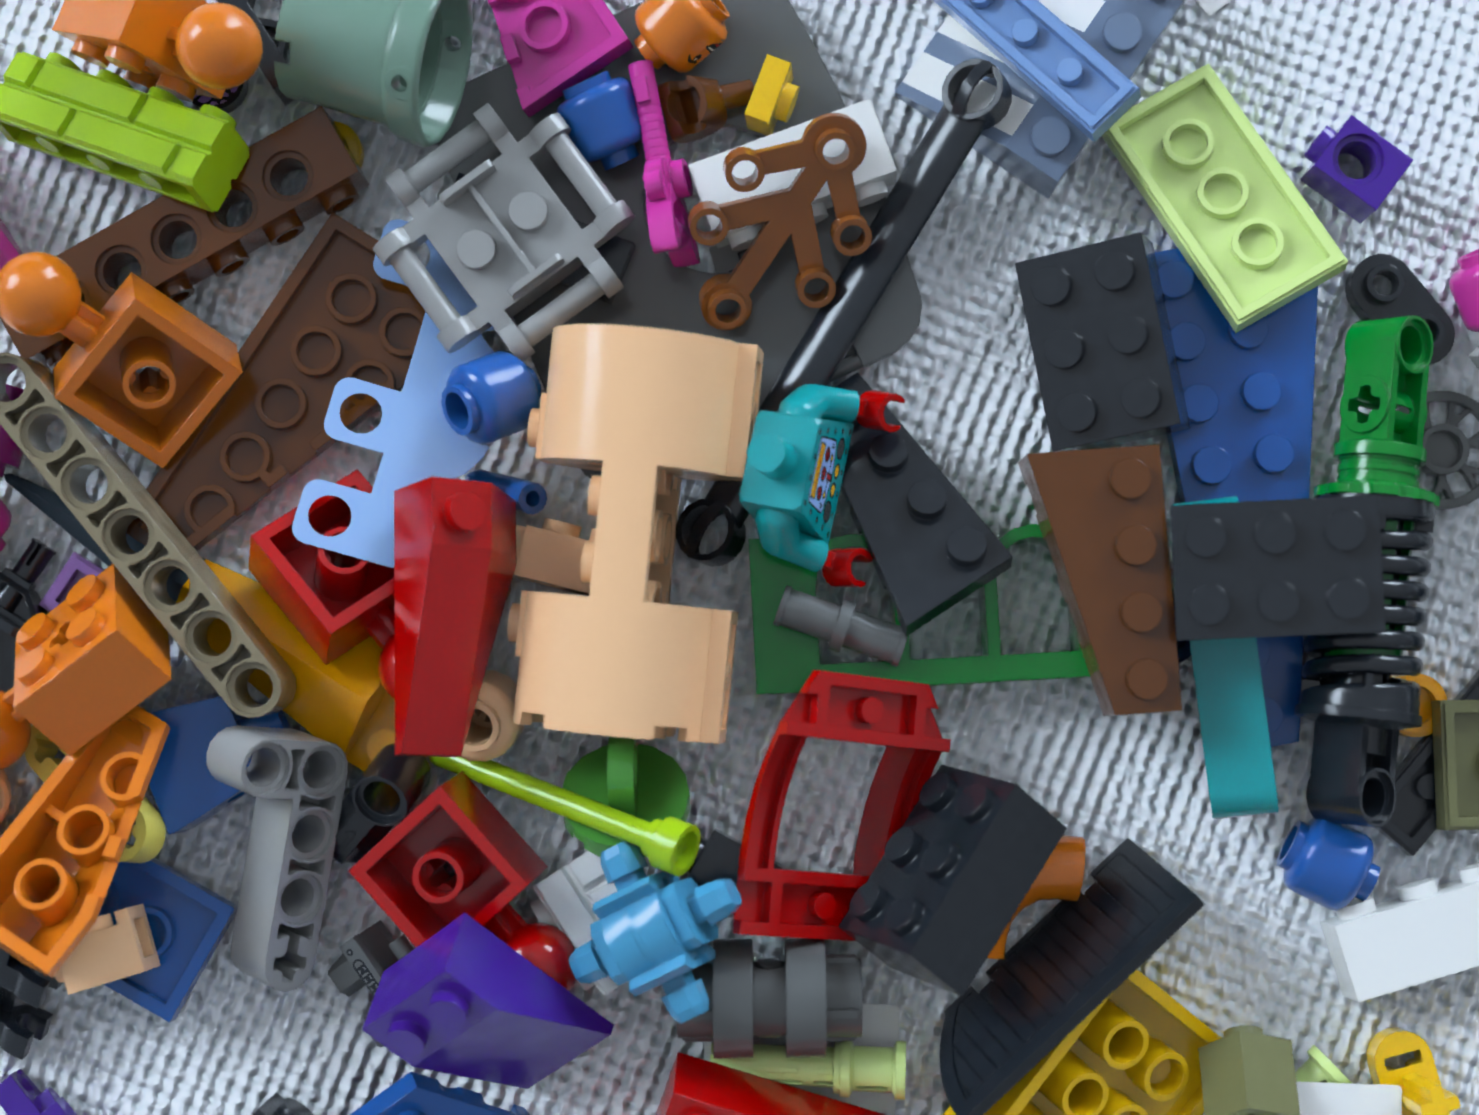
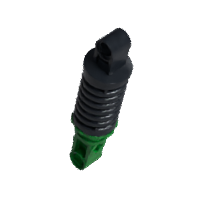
[1294,315,1440,827]

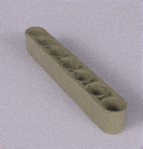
[0,352,296,718]

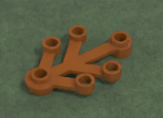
[688,113,872,330]

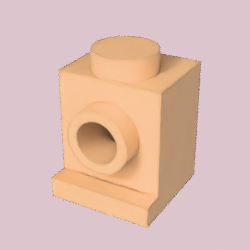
[514,518,596,596]
[54,903,161,995]

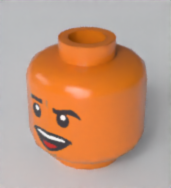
[634,0,730,73]

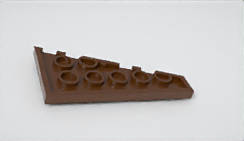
[126,212,426,551]

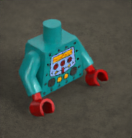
[739,384,905,587]

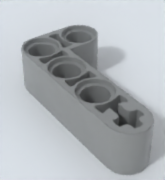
[206,726,348,992]

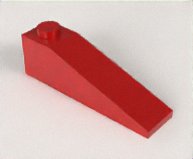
[394,476,517,757]

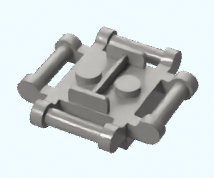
[373,103,636,361]

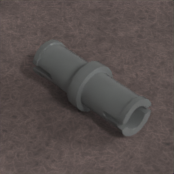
[773,585,908,667]

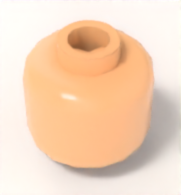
[460,670,525,761]

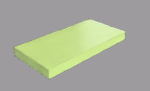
[1102,63,1348,333]

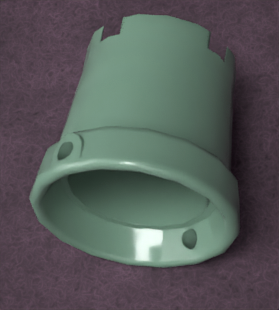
[274,0,473,148]

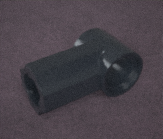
[333,743,431,864]

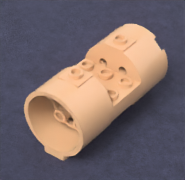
[507,324,764,744]

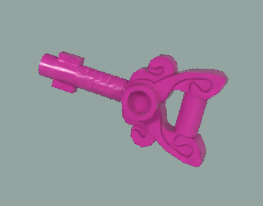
[628,60,700,267]

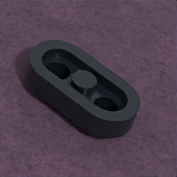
[1345,254,1455,367]

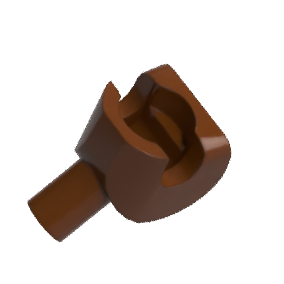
[657,75,754,143]

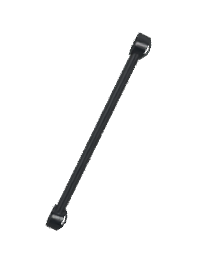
[676,58,1012,567]

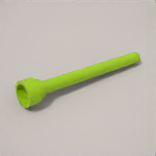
[428,756,701,876]

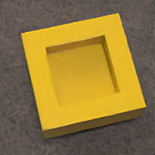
[744,54,800,136]

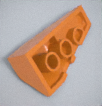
[0,705,171,978]

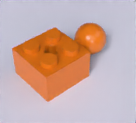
[52,0,263,102]
[0,252,243,468]
[0,564,172,770]

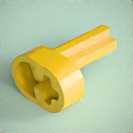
[1366,1027,1461,1115]

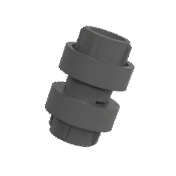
[677,938,863,1058]

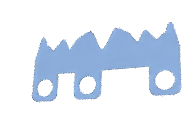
[292,219,495,568]

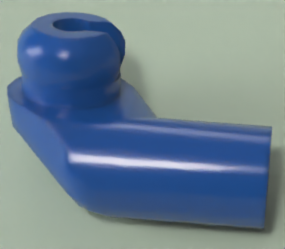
[465,469,547,515]

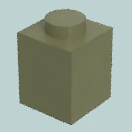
[1198,1025,1300,1115]

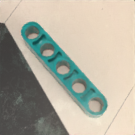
[1172,496,1279,819]

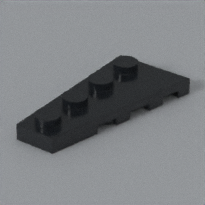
[835,372,1013,637]

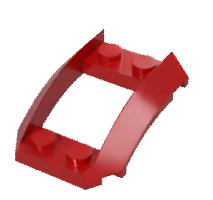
[732,670,951,941]

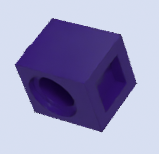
[1300,115,1413,224]

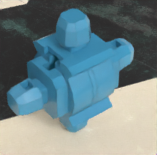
[569,841,742,1024]

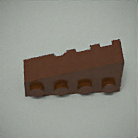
[1018,444,1182,716]

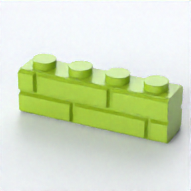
[0,52,250,212]

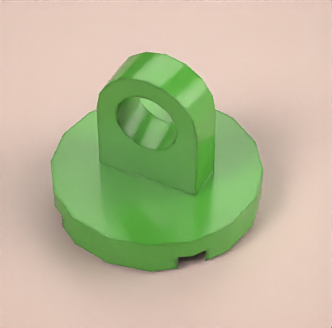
[562,736,690,857]

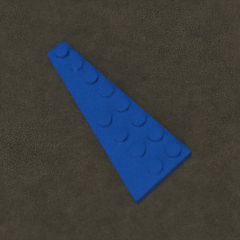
[1155,248,1318,747]

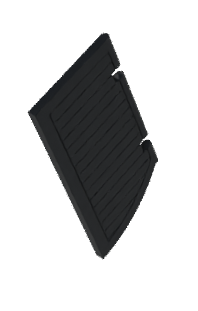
[939,838,1205,1115]

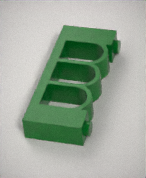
[748,524,1090,695]

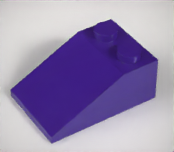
[362,913,614,1089]

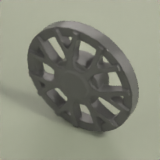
[1397,391,1479,510]

